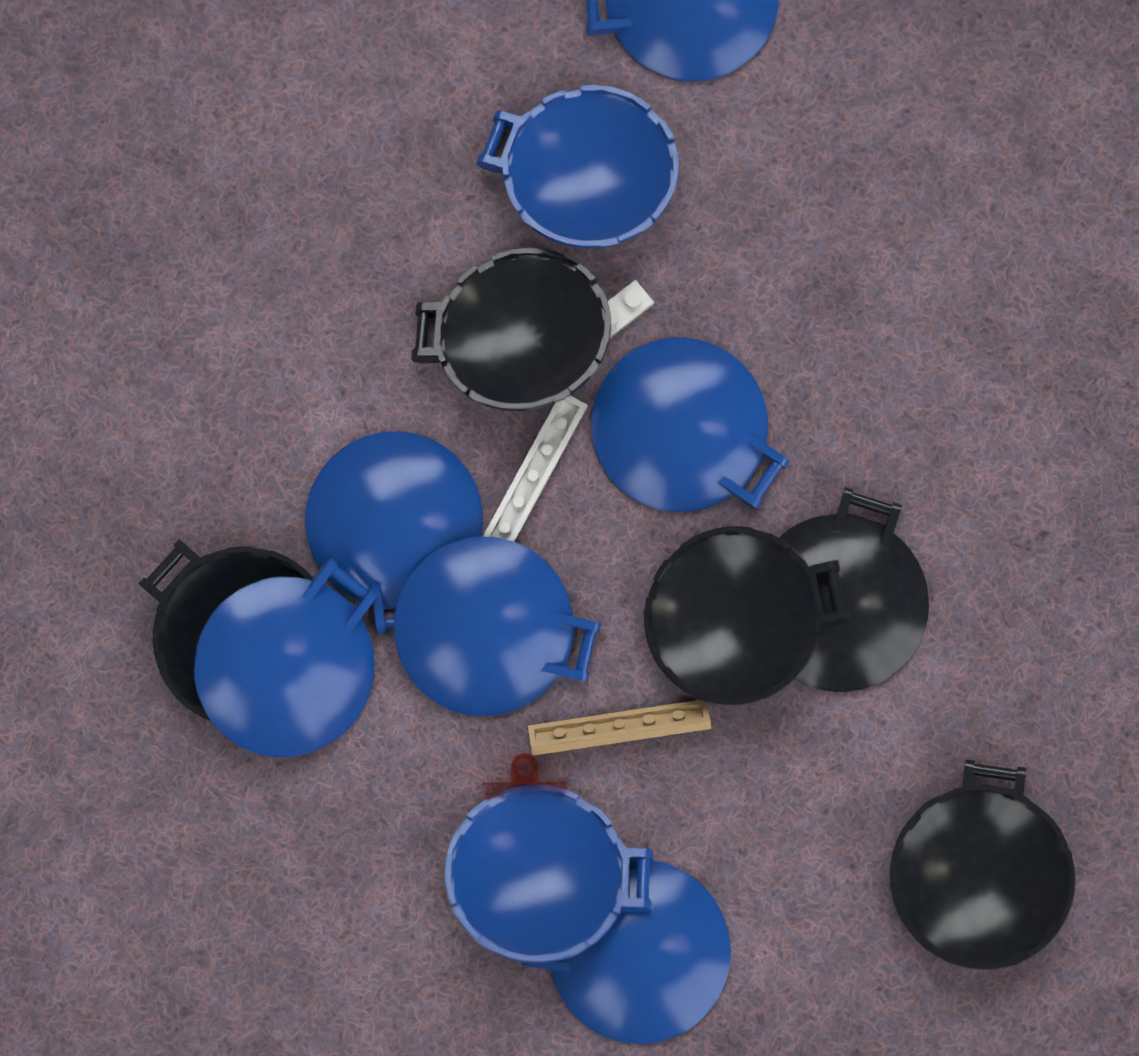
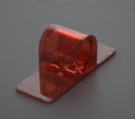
[482,753,567,786]

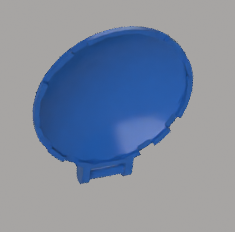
[585,0,779,82]
[476,85,679,248]
[591,338,790,512]
[305,431,483,634]
[394,537,602,716]
[194,557,378,757]
[445,785,653,963]
[521,861,731,1044]

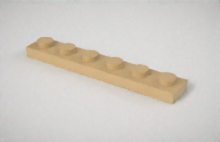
[528,700,711,756]

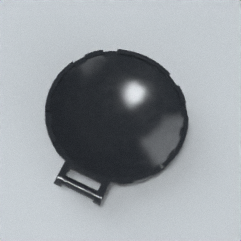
[411,248,611,411]
[779,487,929,692]
[644,526,851,705]
[138,539,313,721]
[890,759,1076,970]

